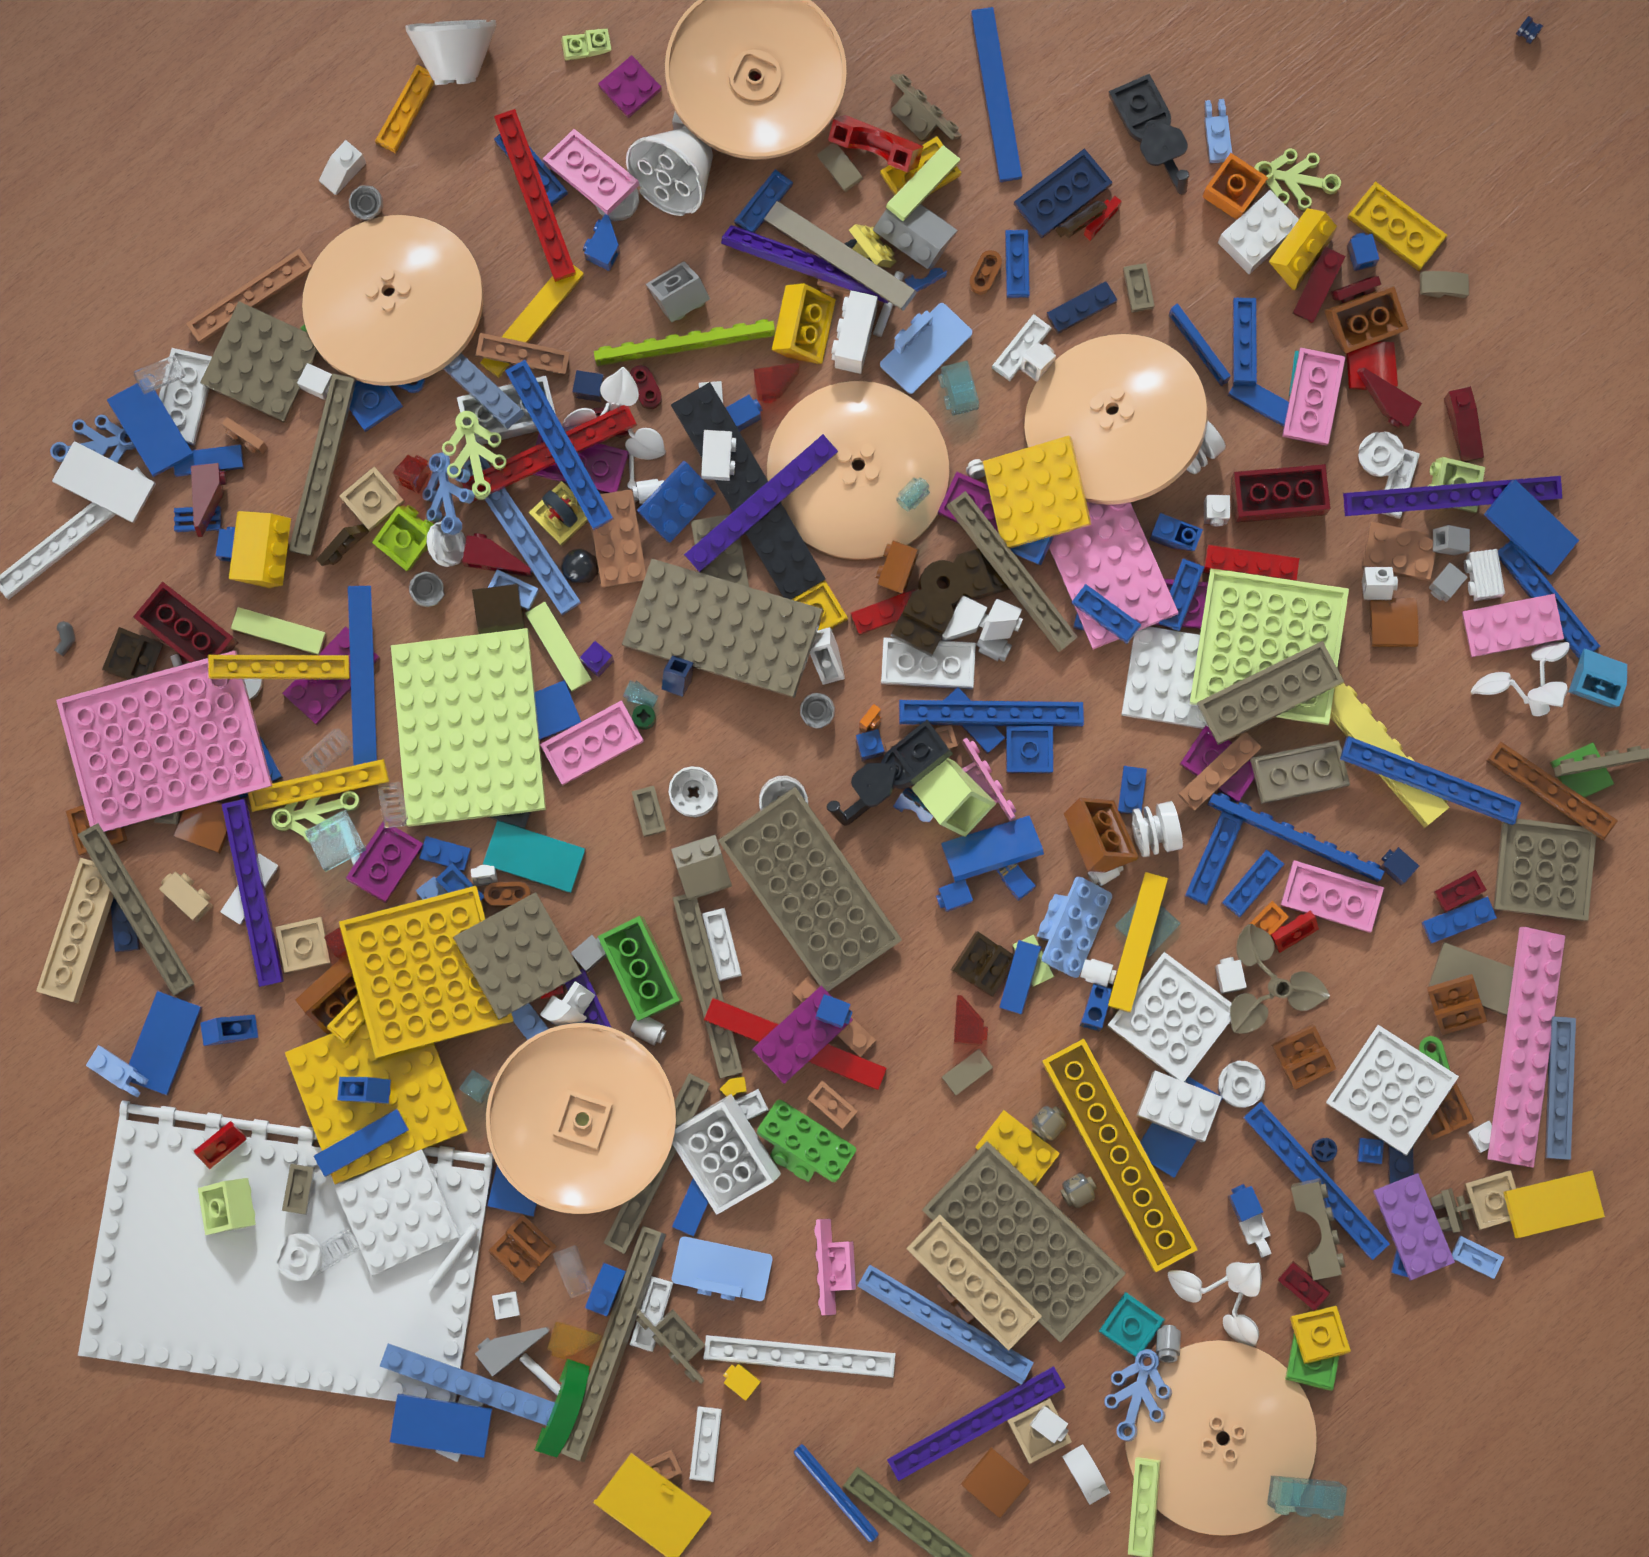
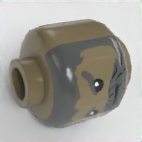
[1031,1106,1066,1141]
[1060,1173,1097,1208]

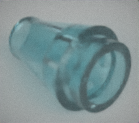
[622,680,658,708]

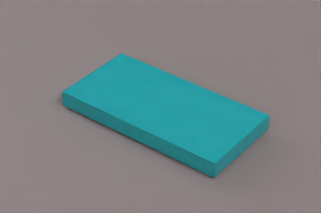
[483,820,586,893]

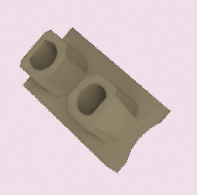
[1431,1188,1474,1233]

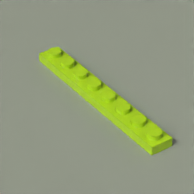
[594,319,775,366]

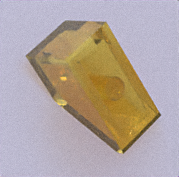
[547,1321,603,1359]

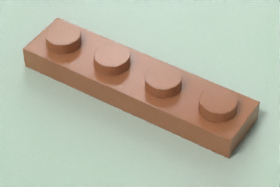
[475,333,570,375]
[1178,731,1262,811]
[792,976,876,1057]

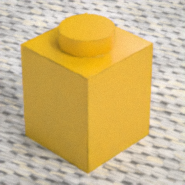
[723,1363,761,1401]

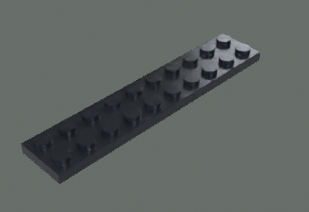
[671,382,826,599]

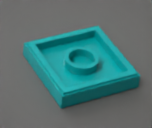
[1099,1292,1165,1357]

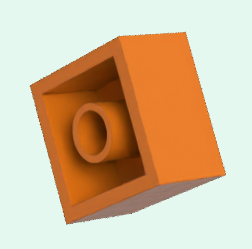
[1202,153,1268,220]

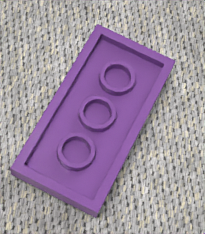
[1373,1173,1455,1280]

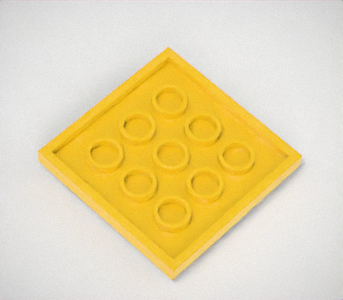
[983,435,1092,549]

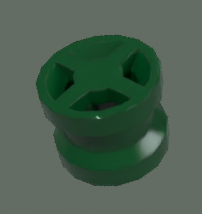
[632,704,656,730]

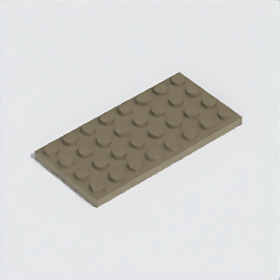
[622,559,824,698]
[718,786,902,992]
[922,1141,1126,1343]

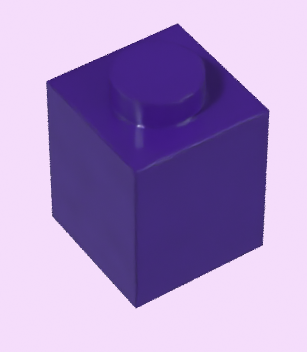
[580,641,614,677]

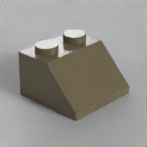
[671,835,732,901]

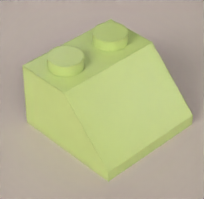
[198,1178,256,1235]

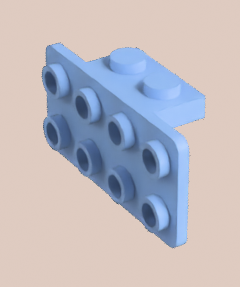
[880,303,972,394]
[1037,877,1112,978]
[672,1237,773,1301]

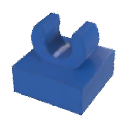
[1357,1138,1384,1164]

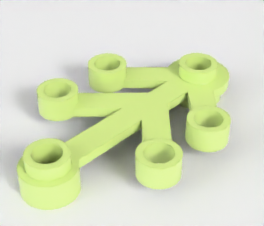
[1254,148,1341,211]
[442,411,506,500]
[271,791,360,843]

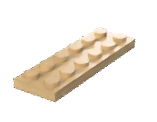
[36,858,114,1004]
[906,1214,1042,1350]

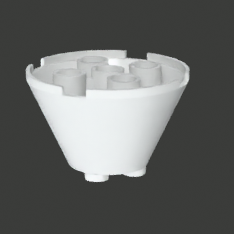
[405,20,496,85]
[626,126,713,216]

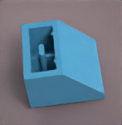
[1568,649,1627,708]

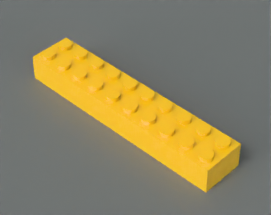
[1042,1039,1198,1272]

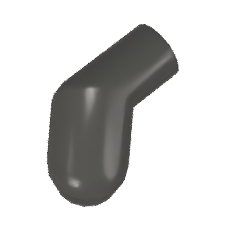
[54,621,76,657]

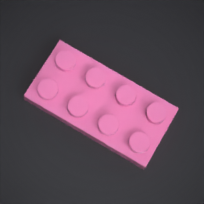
[543,129,639,215]
[1282,348,1345,446]
[1462,594,1564,657]
[540,700,644,786]
[1280,860,1384,933]

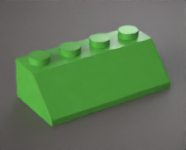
[598,916,684,1021]

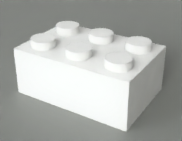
[1218,190,1299,274]
[831,291,877,374]
[1136,1071,1222,1142]

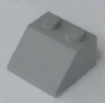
[646,261,710,322]

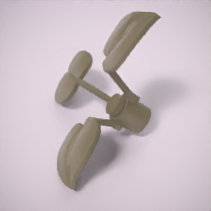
[1230,924,1330,1034]

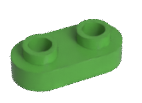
[1419,1036,1450,1070]

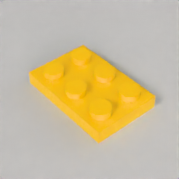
[880,136,961,196]
[975,1110,1060,1186]

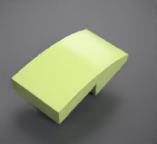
[561,29,611,60]

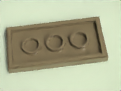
[1250,740,1350,804]
[1428,942,1514,1016]

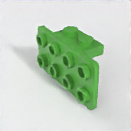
[757,1100,856,1182]

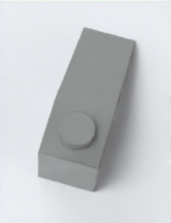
[475,1327,551,1376]

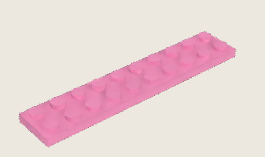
[1487,927,1565,1168]

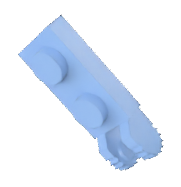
[1204,99,1232,163]
[86,1045,149,1097]

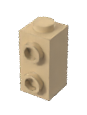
[159,872,213,922]

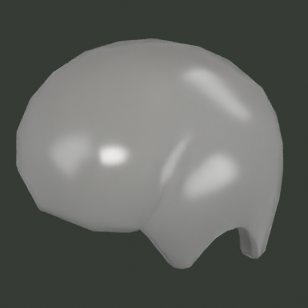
[349,185,383,220]
[409,571,444,607]
[800,693,835,729]

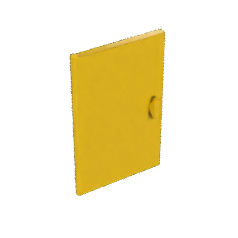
[593,1453,712,1557]

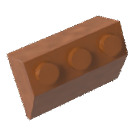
[1324,286,1409,354]
[1064,798,1139,872]
[295,953,358,1035]

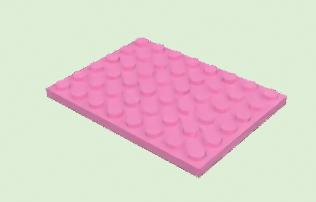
[56,651,273,832]

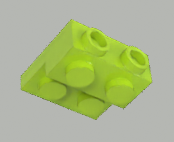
[372,505,434,571]

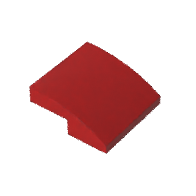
[1346,342,1398,390]

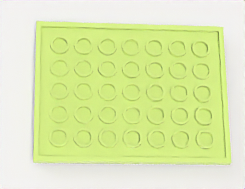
[391,628,546,827]

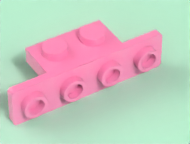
[962,738,1016,821]
[814,1219,856,1316]

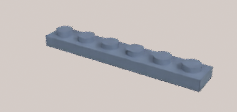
[443,353,525,429]
[1545,1016,1576,1160]

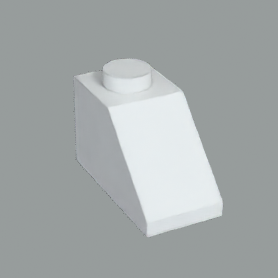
[319,140,366,195]
[1020,342,1056,382]
[942,596,989,641]
[979,599,1023,641]
[810,627,845,685]

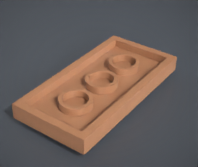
[591,489,646,588]

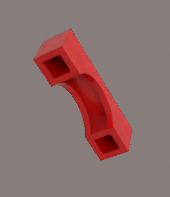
[828,115,924,172]
[1202,545,1300,581]

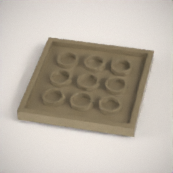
[200,301,318,422]
[1493,818,1596,921]
[453,892,582,1020]

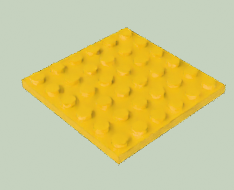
[339,886,514,1059]
[285,1022,468,1185]

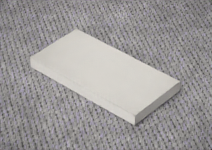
[159,348,212,445]
[52,441,156,523]
[881,638,976,689]

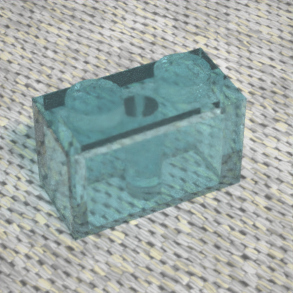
[938,360,979,416]

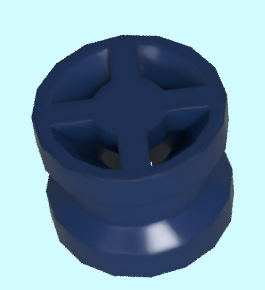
[1516,16,1544,44]
[1311,1138,1337,1162]

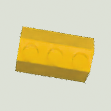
[1269,208,1337,290]
[772,283,836,364]
[229,511,291,588]

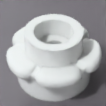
[966,459,986,480]

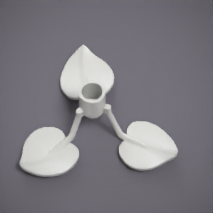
[562,367,666,460]
[1471,642,1570,716]
[1168,1262,1262,1346]

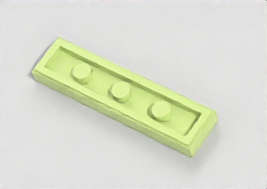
[886,145,960,221]
[525,602,592,692]
[231,607,326,655]
[1128,1457,1161,1557]

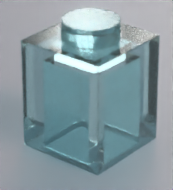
[459,1069,493,1103]

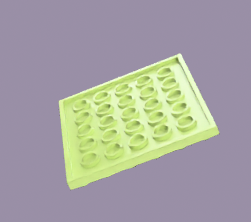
[1190,568,1349,725]

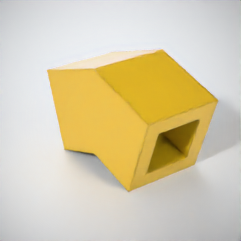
[720,1077,747,1097]

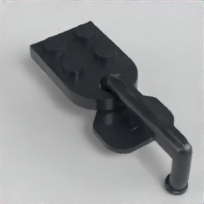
[1109,74,1189,195]
[827,720,953,826]

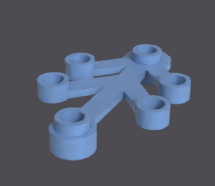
[50,415,135,463]
[422,453,475,535]
[1104,1349,1172,1441]

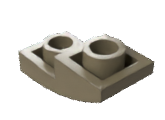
[817,143,863,192]
[1420,271,1469,298]

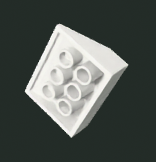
[672,1094,781,1215]

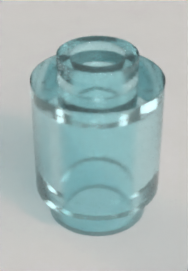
[896,477,930,512]

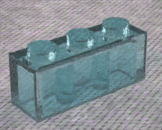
[1267,1476,1347,1519]

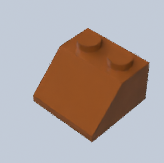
[875,540,920,593]

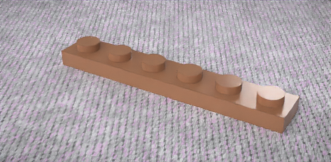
[186,249,312,344]

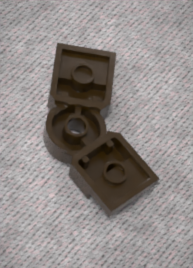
[890,548,1010,657]

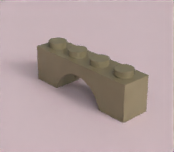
[1291,1178,1346,1281]

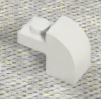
[540,981,595,1026]
[1062,1444,1110,1505]

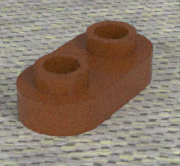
[969,250,1002,294]
[484,882,531,907]

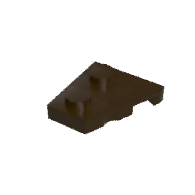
[316,524,370,566]

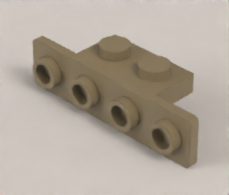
[890,74,962,141]
[636,1308,705,1384]

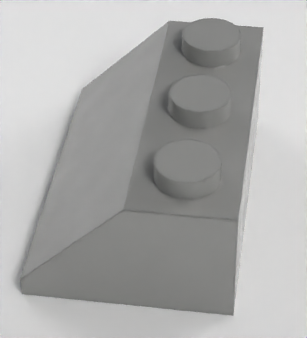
[873,204,958,269]

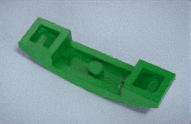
[534,1359,590,1458]

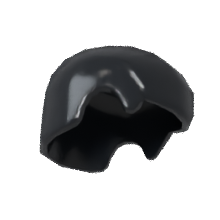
[561,549,598,584]

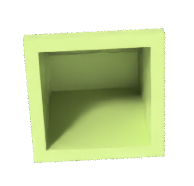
[911,758,996,837]

